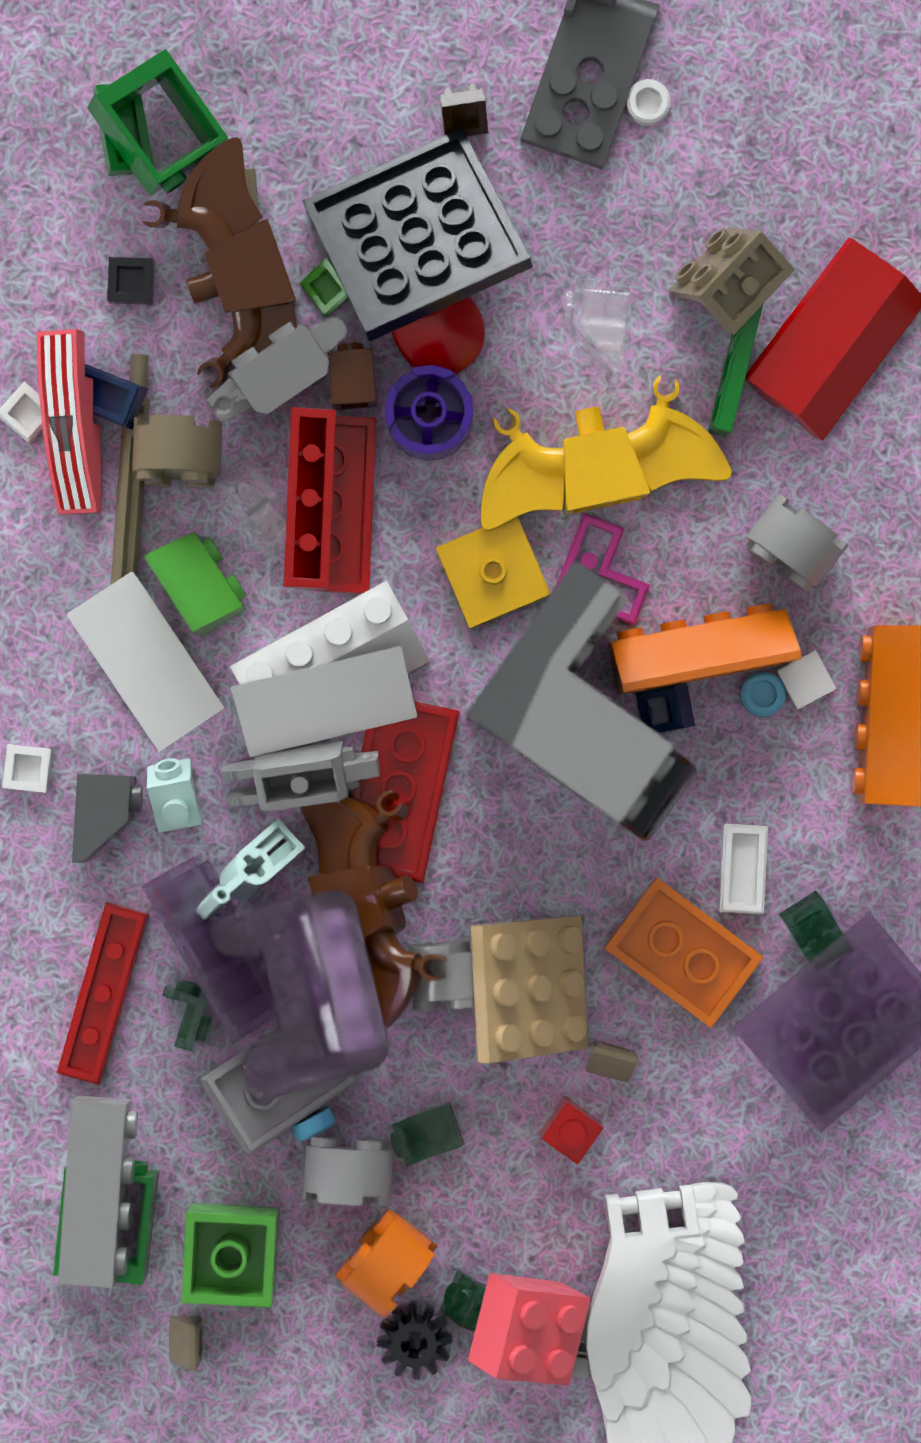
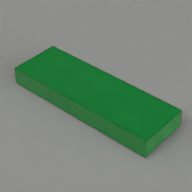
[708,303,764,437]

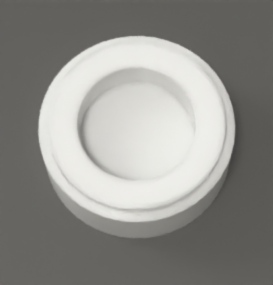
[626,79,670,126]

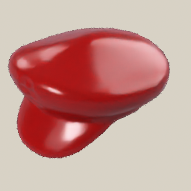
[392,296,485,375]

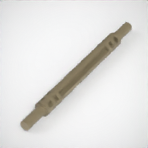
[110,354,150,585]

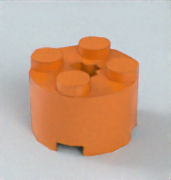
[334,1208,438,1318]

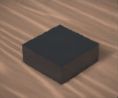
[107,257,154,305]

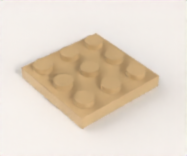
[471,916,589,1064]

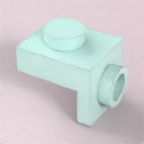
[147,758,202,833]

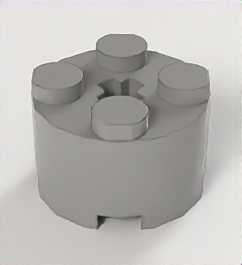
[744,493,848,592]
[407,938,475,1010]
[302,1136,394,1206]

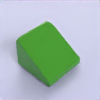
[299,256,349,318]

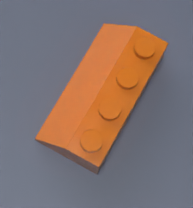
[608,603,802,696]
[851,625,921,807]

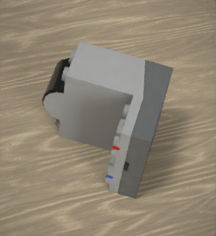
[466,560,697,842]

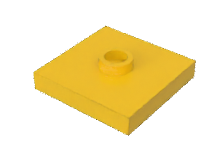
[435,517,550,629]

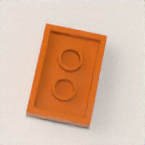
[603,877,764,1028]

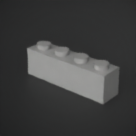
[58,1096,138,1288]

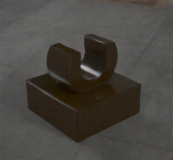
[439,84,488,136]

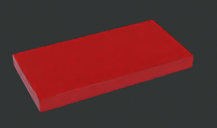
[352,701,460,883]

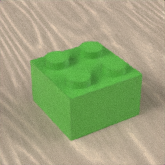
[181,1203,280,1308]

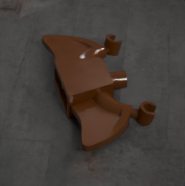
[142,137,324,388]
[300,790,448,1042]

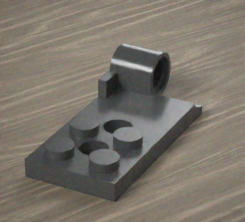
[520,0,660,170]

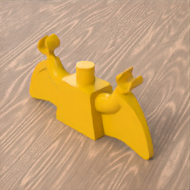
[481,375,732,531]

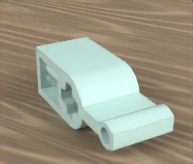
[196,818,305,920]

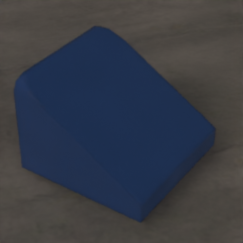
[636,683,695,733]

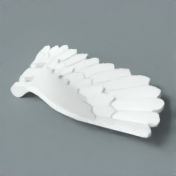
[585,1182,752,1443]

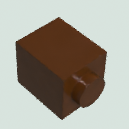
[328,342,377,411]

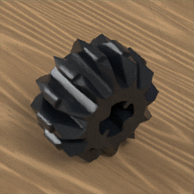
[377,1301,453,1380]

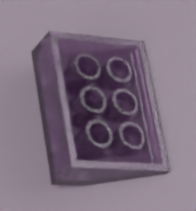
[732,912,921,1133]

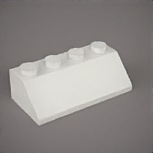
[230,581,430,684]

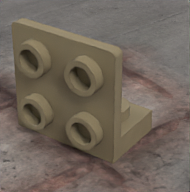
[669,228,795,334]

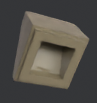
[586,1040,639,1082]
[169,1316,202,1370]

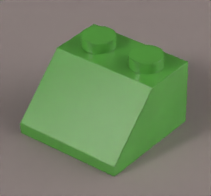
[144,532,247,638]

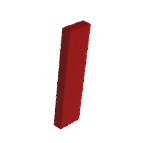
[57,902,149,1085]

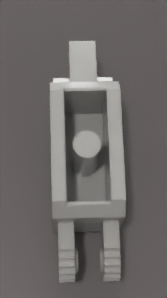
[207,317,348,422]
[220,741,381,812]

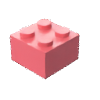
[468,1273,591,1386]

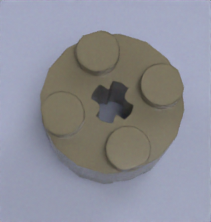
[132,415,222,489]

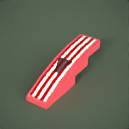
[36,329,102,515]

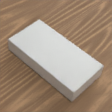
[718,823,768,914]

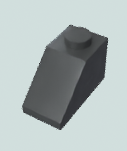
[72,773,143,863]

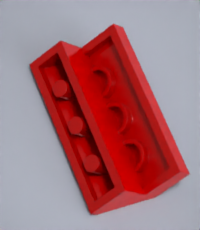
[745,237,921,441]
[283,407,376,594]

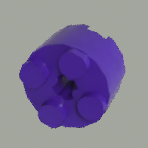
[384,365,474,461]

